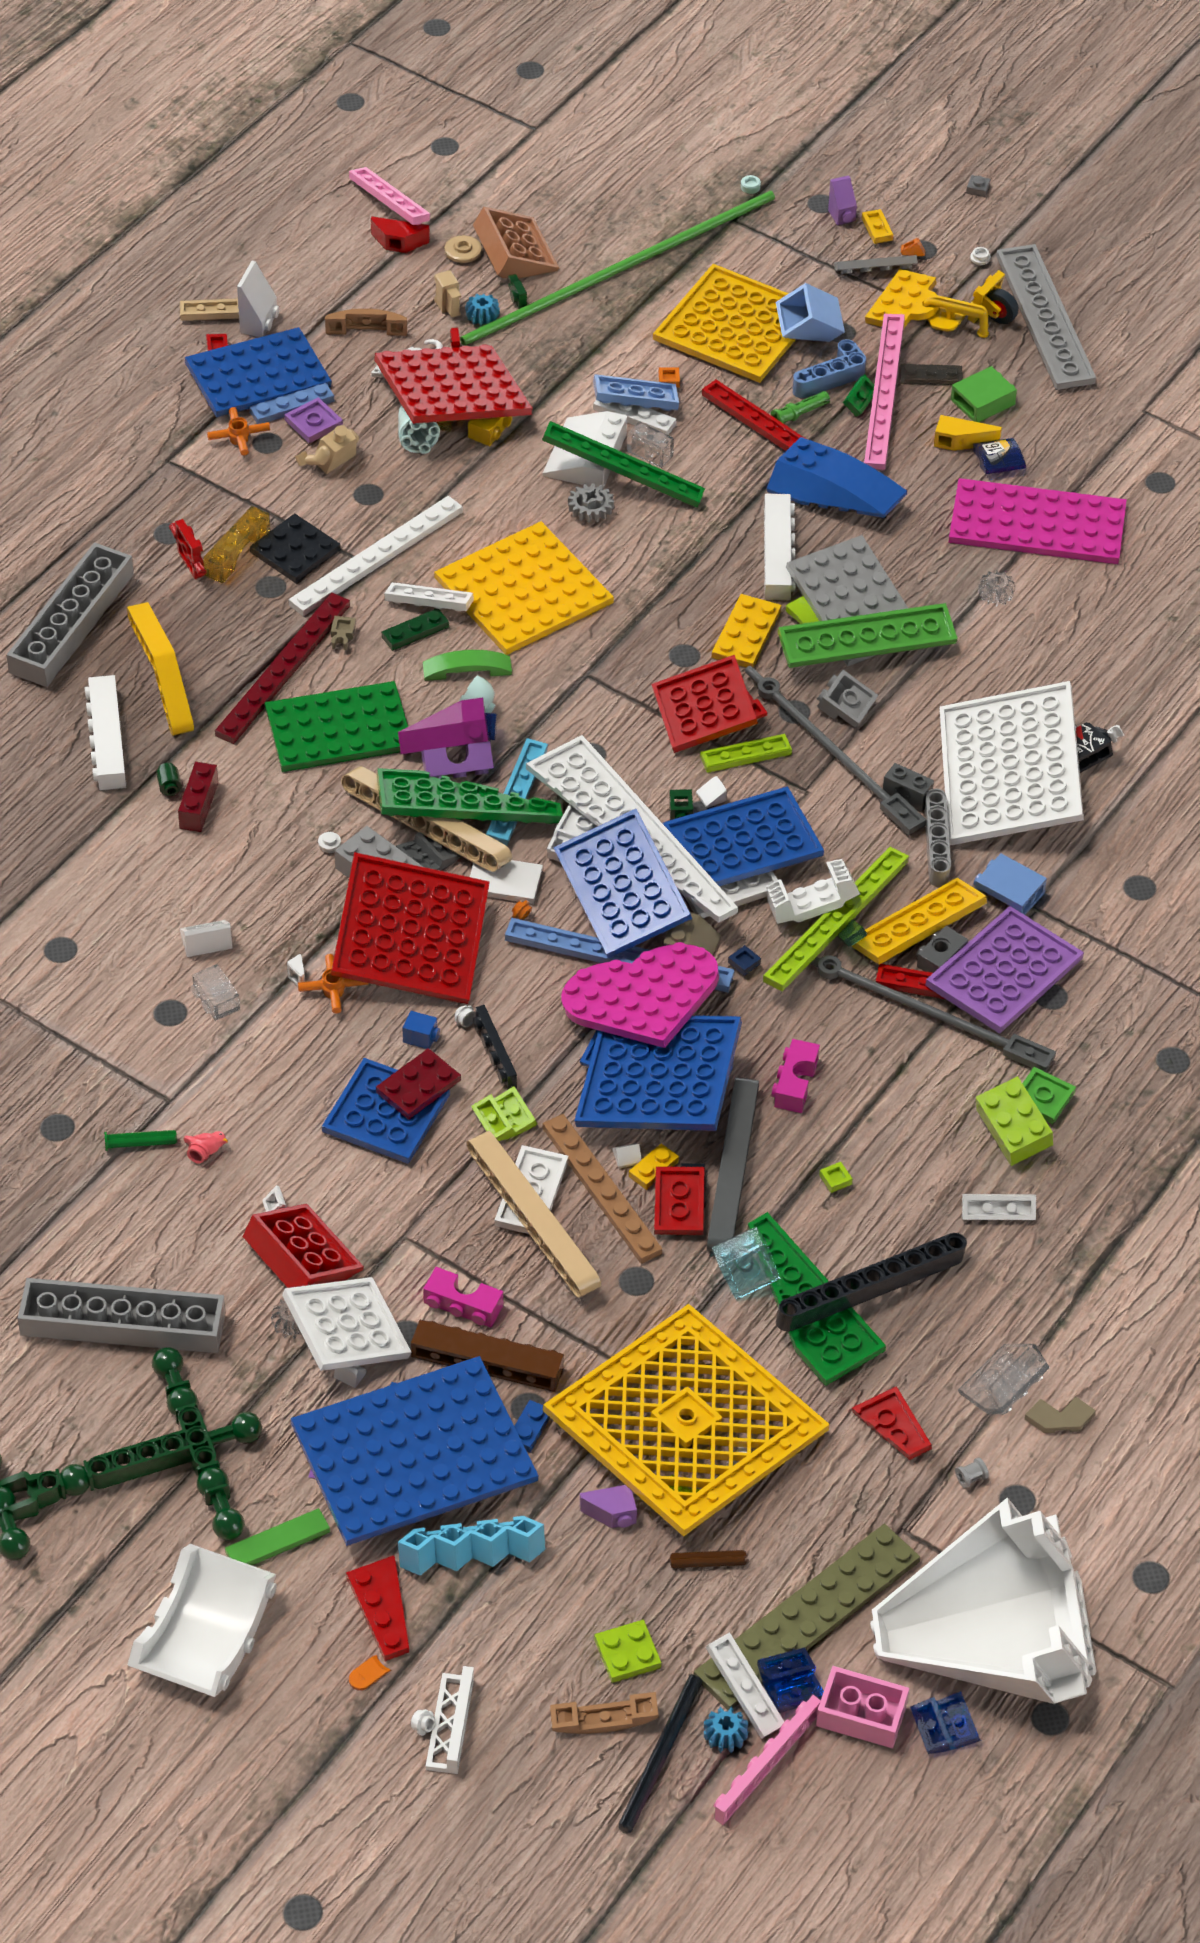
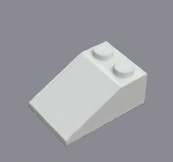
[237,261,280,337]

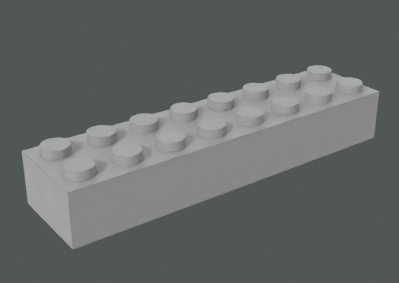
[6,542,134,687]
[18,1278,226,1353]

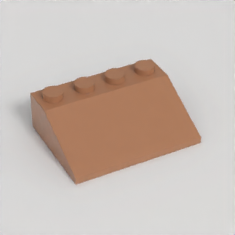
[473,206,559,279]

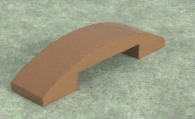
[325,309,407,336]
[550,1692,659,1734]

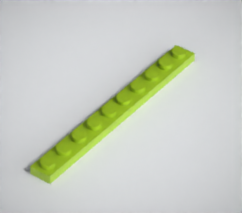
[763,847,909,992]

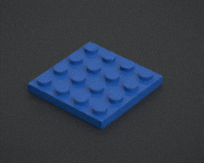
[322,1058,450,1164]

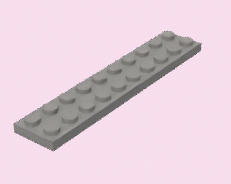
[996,244,1096,390]

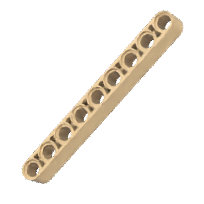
[341,766,512,872]
[467,1131,601,1298]

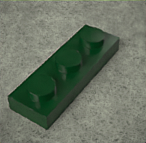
[381,609,449,651]

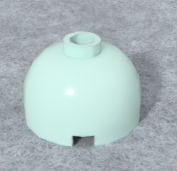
[459,675,496,716]

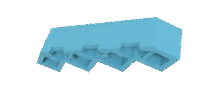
[398,1516,545,1576]

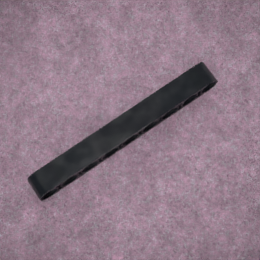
[776,1233,967,1332]

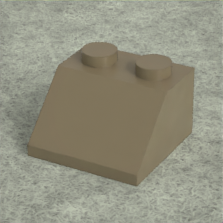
[663,912,721,956]

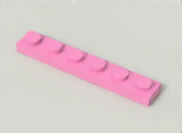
[349,167,430,225]
[714,1695,821,1825]

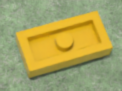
[862,209,893,244]
[628,1143,679,1190]

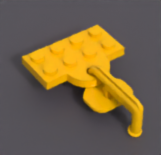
[865,269,989,338]

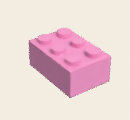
[816,1666,909,1749]

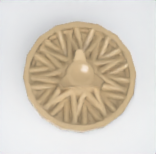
[444,235,482,263]

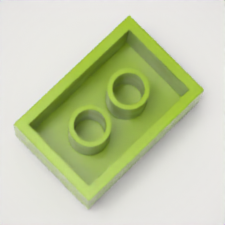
[976,1076,1053,1166]

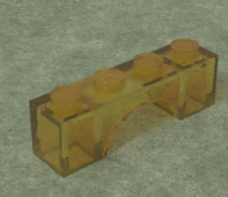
[203,506,271,584]

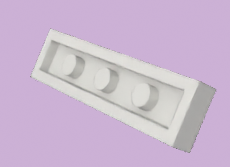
[593,400,676,437]
[384,582,474,612]
[705,1632,784,1739]

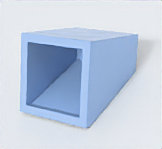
[776,283,845,342]

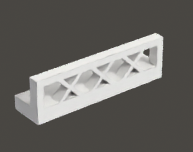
[426,1666,474,1774]

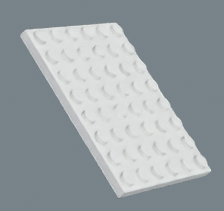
[940,681,1084,845]

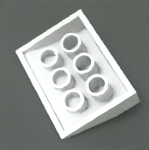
[543,411,627,488]

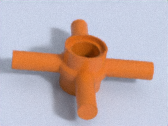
[207,407,270,456]
[298,954,369,1014]

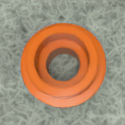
[512,900,532,920]

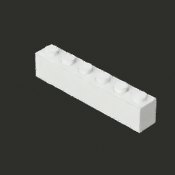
[764,494,796,600]
[85,675,126,790]

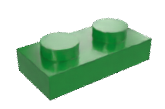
[842,375,875,417]

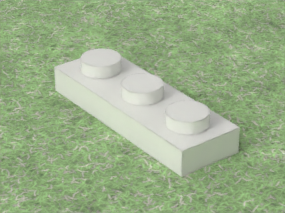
[962,1194,1036,1220]

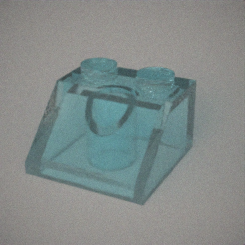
[712,1227,781,1300]

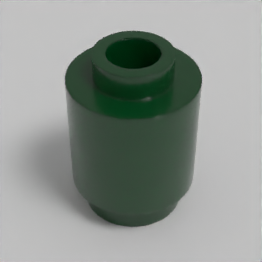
[156,763,182,796]

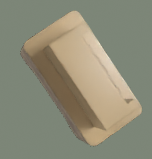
[434,270,461,318]

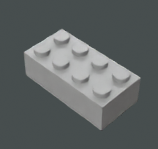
[334,826,423,878]

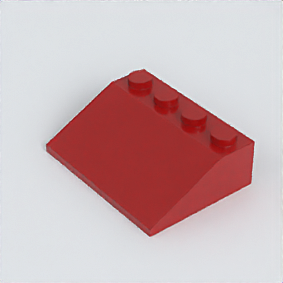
[242,1203,364,1288]

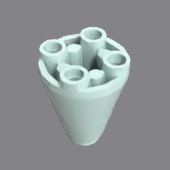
[398,406,440,454]

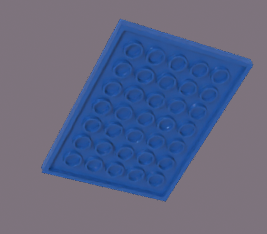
[291,1356,539,1546]

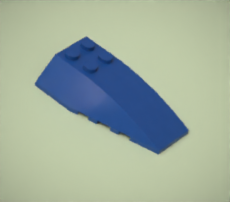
[767,437,907,518]

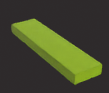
[700,734,792,773]

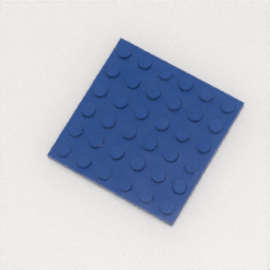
[574,1016,742,1131]

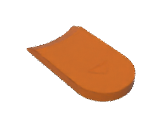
[349,1654,391,1690]

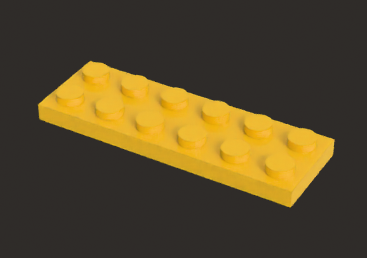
[849,878,987,965]

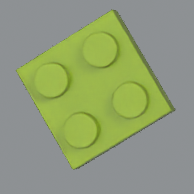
[594,1619,662,1683]

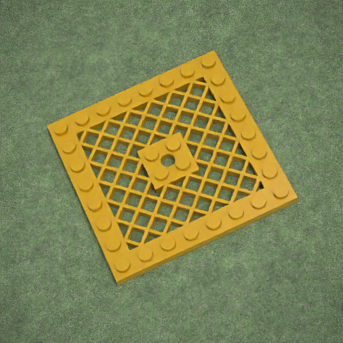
[543,1304,830,1537]

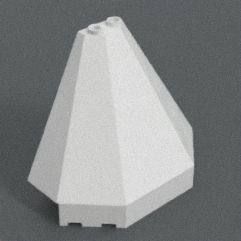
[870,1497,1096,1704]

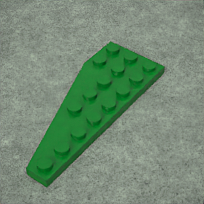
[377,768,563,824]
[747,1212,886,1386]

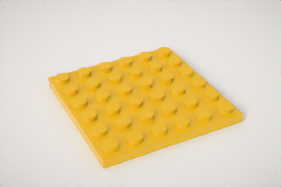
[653,264,796,383]
[434,521,614,655]

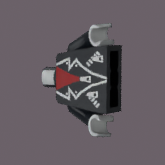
[1075,722,1125,773]

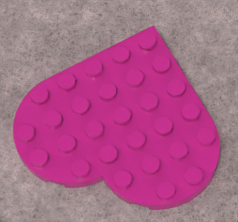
[561,942,719,1048]

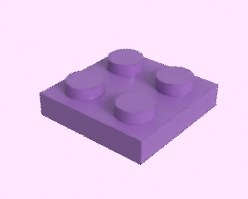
[284,397,343,443]

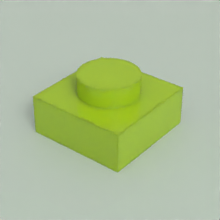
[819,1162,853,1193]

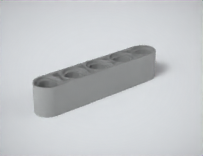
[925,789,951,887]

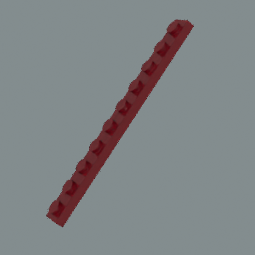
[215,592,350,744]

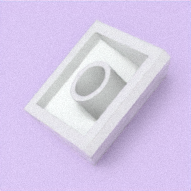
[180,920,232,957]

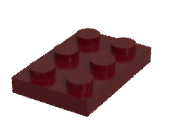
[376,1048,461,1120]

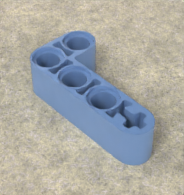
[792,339,866,398]

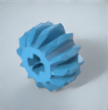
[465,293,500,326]
[704,1706,748,1753]

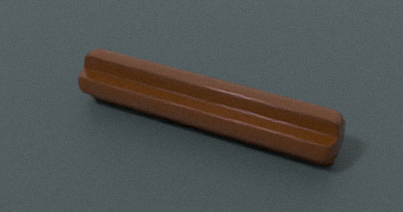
[670,1550,747,1568]

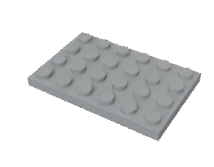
[786,535,908,666]

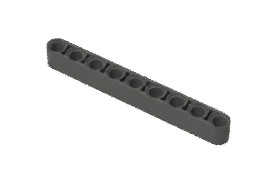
[707,1077,759,1254]

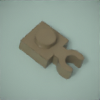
[331,616,356,650]

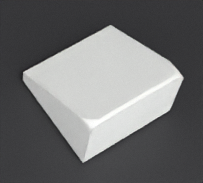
[696,776,727,808]
[287,954,305,986]

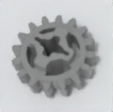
[568,483,614,523]

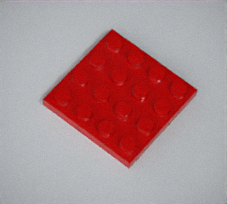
[651,655,758,753]

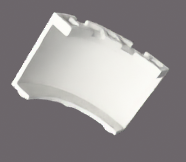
[127,1544,277,1697]

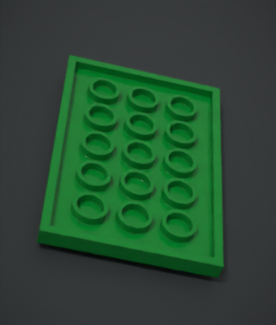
[265,681,408,772]

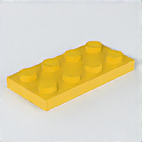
[711,594,782,668]

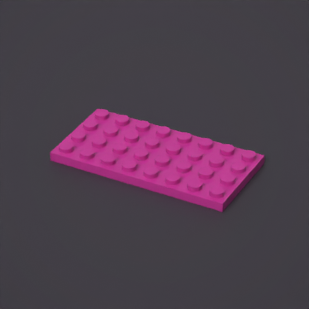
[948,478,1127,564]

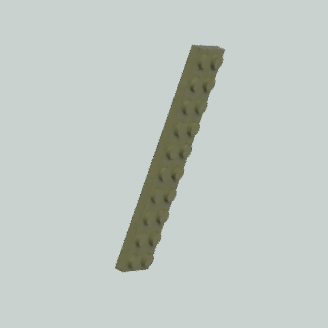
[694,1523,920,1710]

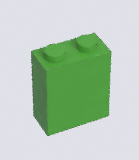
[951,366,1017,422]

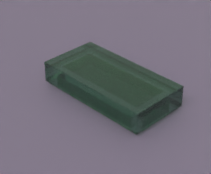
[837,919,867,947]

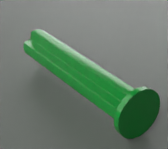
[104,1130,177,1151]

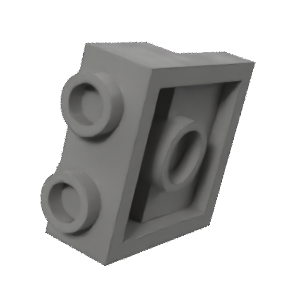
[817,670,878,728]

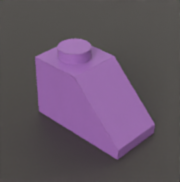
[828,175,857,225]
[579,1485,637,1528]

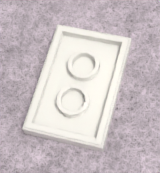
[470,860,543,904]

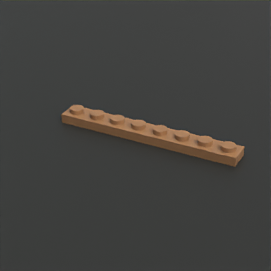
[543,1114,662,1264]

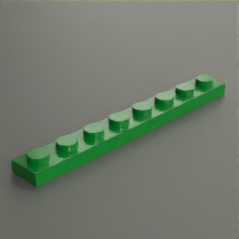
[542,421,705,508]

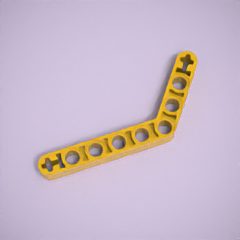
[126,602,194,736]

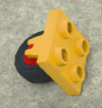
[967,270,1019,324]

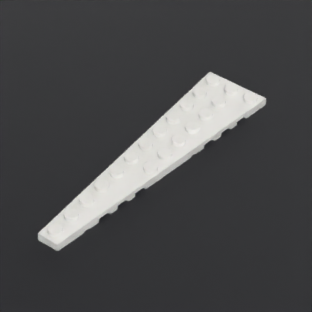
[526,735,738,923]

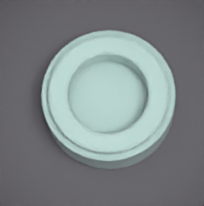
[741,175,761,194]

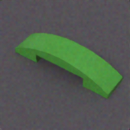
[423,650,512,681]

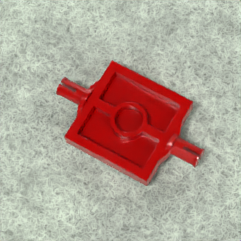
[169,519,207,579]

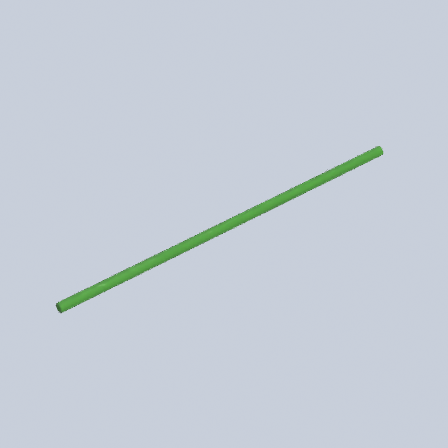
[460,191,775,346]

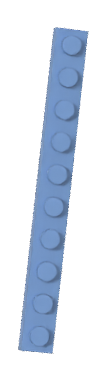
[505,918,735,993]

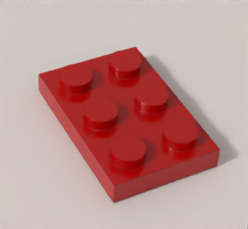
[654,1167,704,1235]

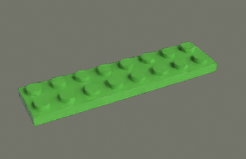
[778,603,958,668]

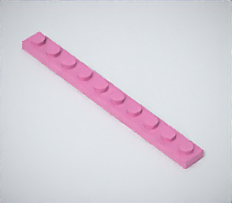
[864,314,905,470]

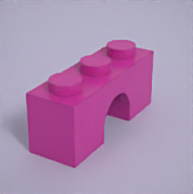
[771,1039,820,1113]
[423,1267,504,1328]

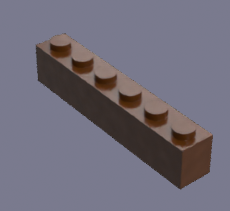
[411,1319,564,1392]

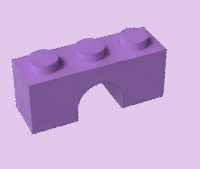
[421,741,494,779]

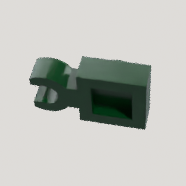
[508,274,527,309]

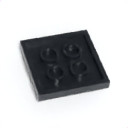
[250,513,341,583]

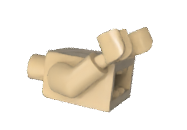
[295,425,359,474]

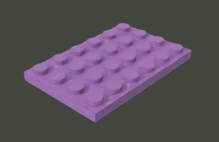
[925,906,1084,1034]

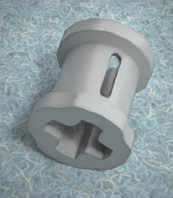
[955,1457,989,1488]

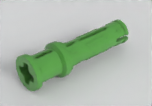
[771,391,830,424]

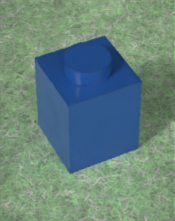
[402,1011,440,1049]

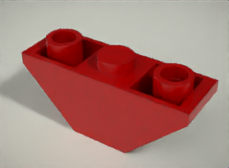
[370,216,430,253]

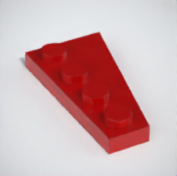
[346,1555,409,1661]

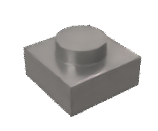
[966,175,991,197]

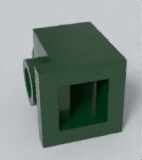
[669,789,693,820]

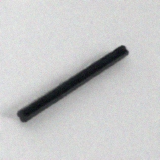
[619,1674,702,1833]

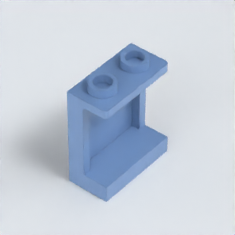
[973,853,1047,915]

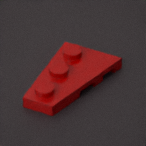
[852,1386,932,1460]

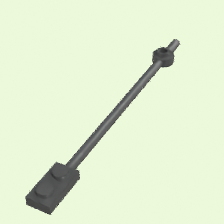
[745,666,926,836]
[810,955,1056,1072]

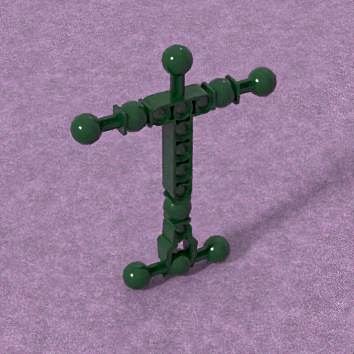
[0,1347,263,1561]

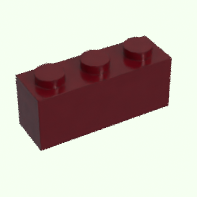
[178,761,219,832]

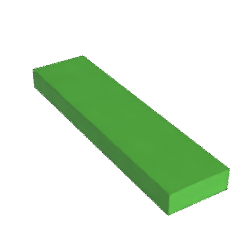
[225,1508,330,1565]

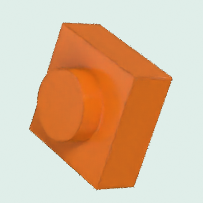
[658,367,680,388]

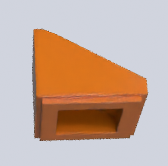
[900,238,925,256]

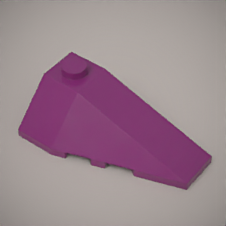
[398,697,489,754]

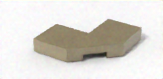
[1025,1397,1096,1433]

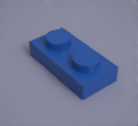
[514,1400,550,1453]

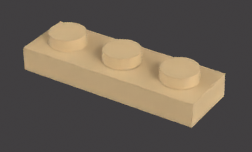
[180,299,239,321]

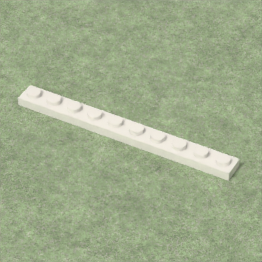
[289,496,463,617]

